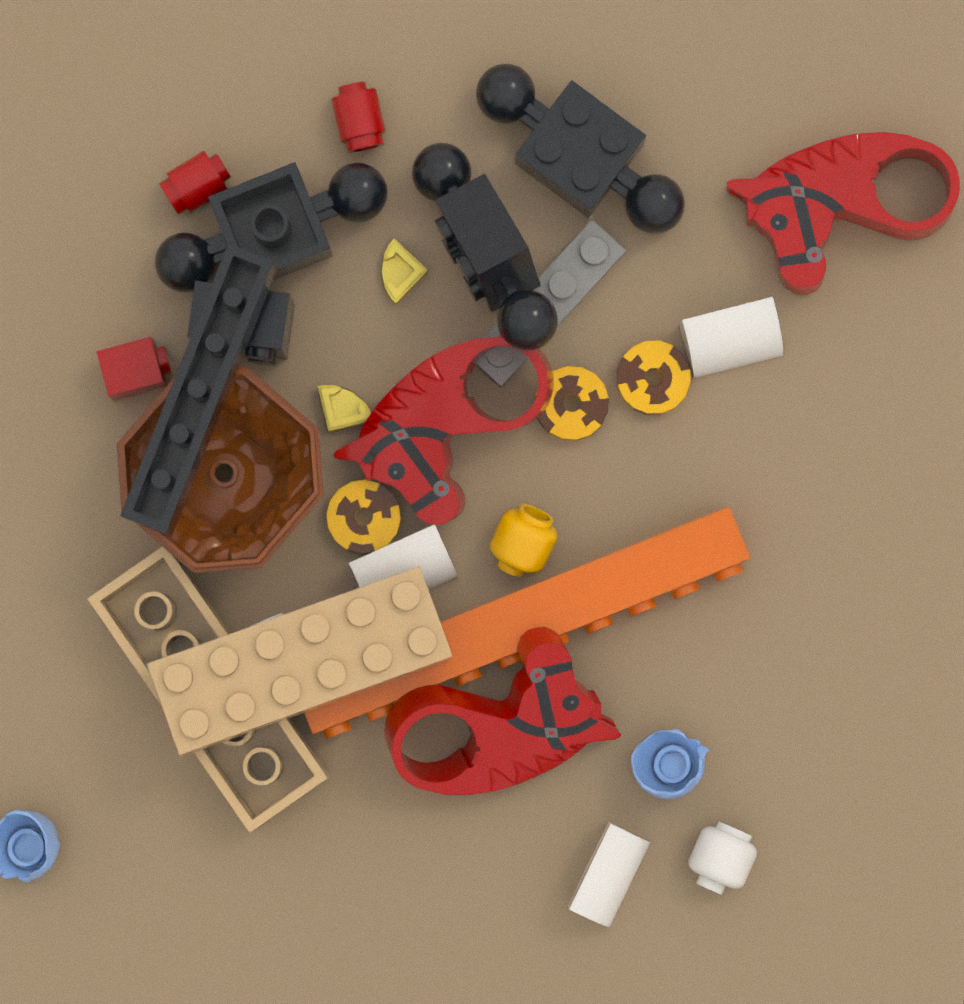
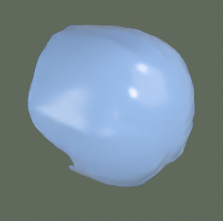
[631,728,709,799]
[0,810,61,882]

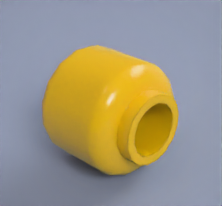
[489,504,558,577]

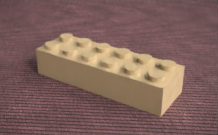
[87,546,330,833]
[147,566,453,757]

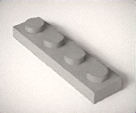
[475,219,627,388]

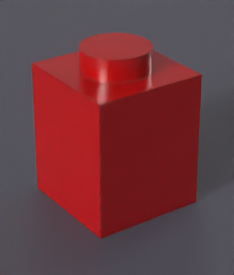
[96,337,172,401]

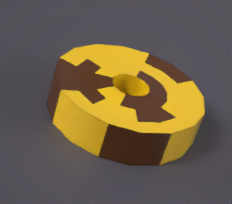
[616,340,691,415]
[535,366,609,441]
[326,480,401,555]

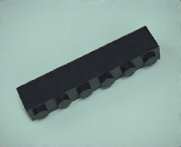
[120,243,277,537]

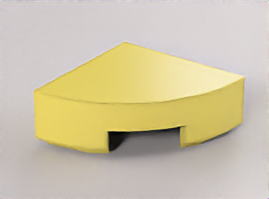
[382,239,428,305]
[318,385,371,432]

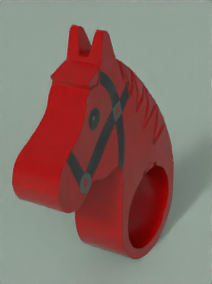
[726,132,960,295]
[333,336,554,525]
[384,627,621,795]

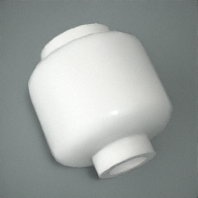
[688,821,757,895]

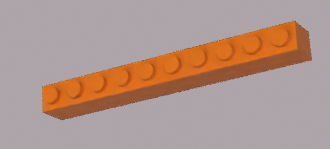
[304,506,751,739]

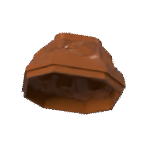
[117,366,324,573]

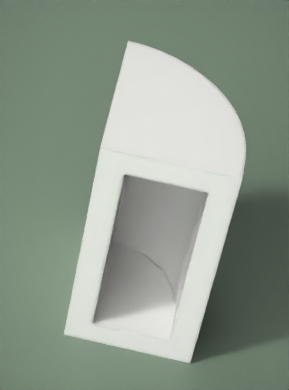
[679,297,783,379]
[349,524,458,590]
[567,821,651,927]

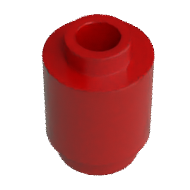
[331,82,386,153]
[159,151,231,215]

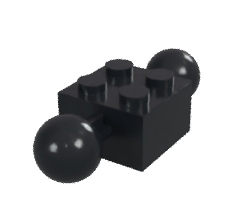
[476,64,685,234]
[412,143,558,351]
[155,162,388,292]

